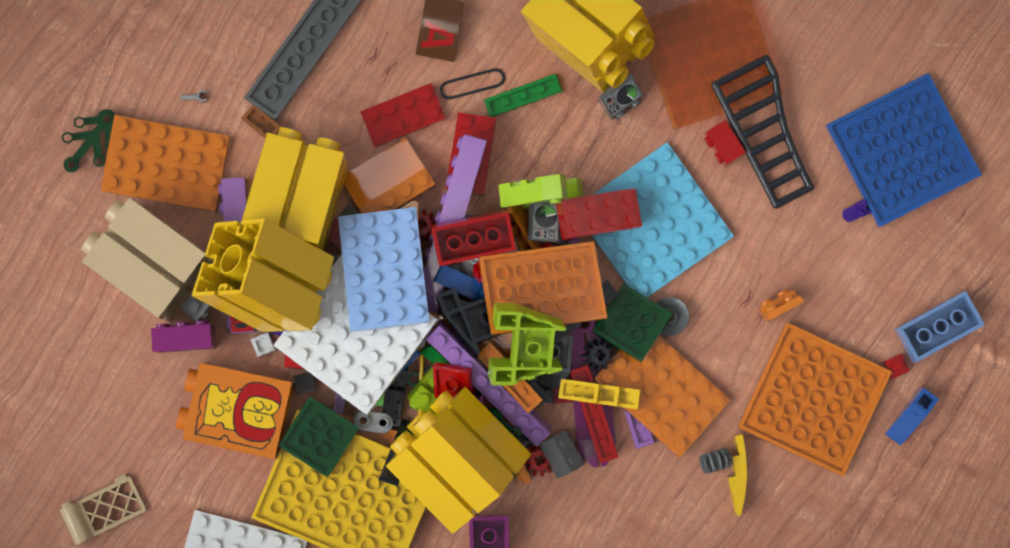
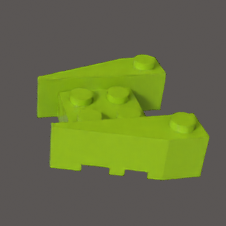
[498,174,584,209]
[488,303,566,385]

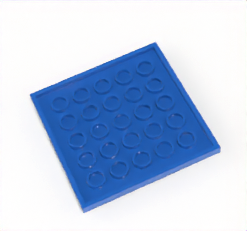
[825,73,982,228]

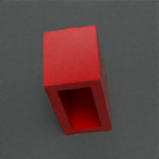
[704,120,746,167]

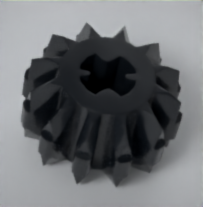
[581,338,615,372]

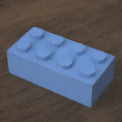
[894,291,985,363]

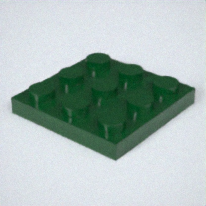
[592,283,673,363]
[278,396,359,478]

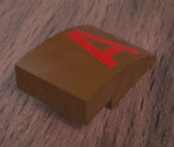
[416,0,464,62]

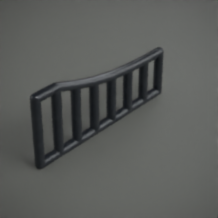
[711,55,814,209]

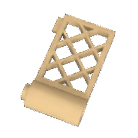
[59,474,147,545]

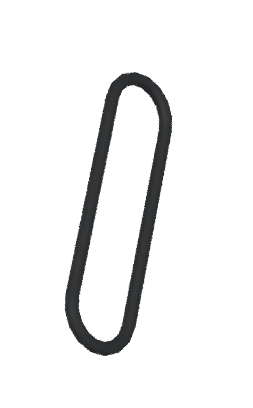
[440,68,505,99]

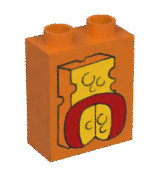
[176,363,295,459]

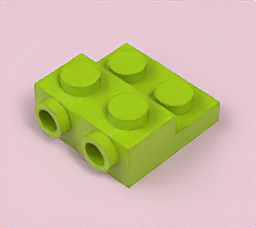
[407,366,437,414]

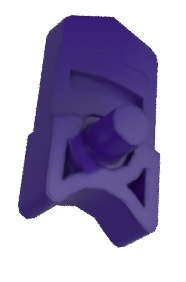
[842,199,871,222]

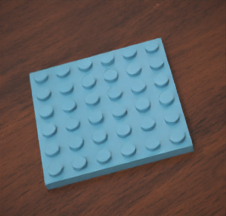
[592,142,734,298]

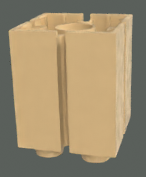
[81,198,214,321]

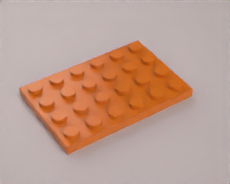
[100,115,229,212]
[478,241,607,335]
[593,335,731,458]

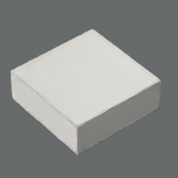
[250,332,276,357]

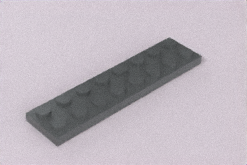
[244,0,362,121]

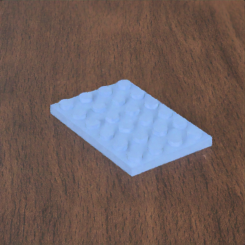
[338,207,430,332]

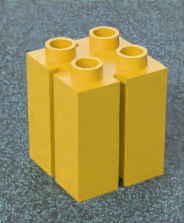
[520,0,655,93]
[242,127,348,252]
[192,218,334,332]
[386,387,531,534]

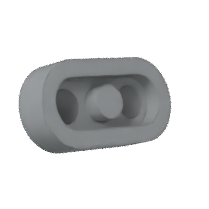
[354,411,393,433]

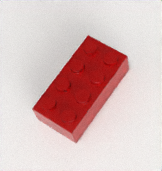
[446,112,496,196]
[556,188,642,241]
[430,209,516,266]

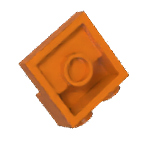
[758,289,804,322]

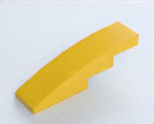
[558,379,641,409]
[727,434,747,516]

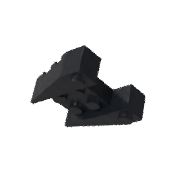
[435,288,512,357]

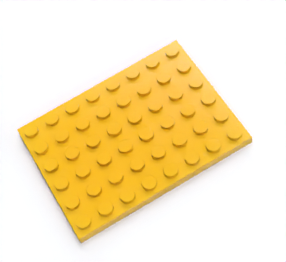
[251,409,425,548]

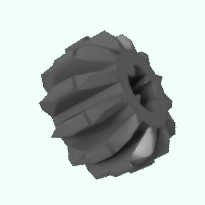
[699,448,733,474]

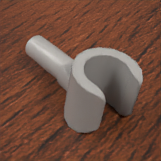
[181,90,207,103]

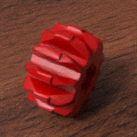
[418,209,436,242]
[524,445,551,477]

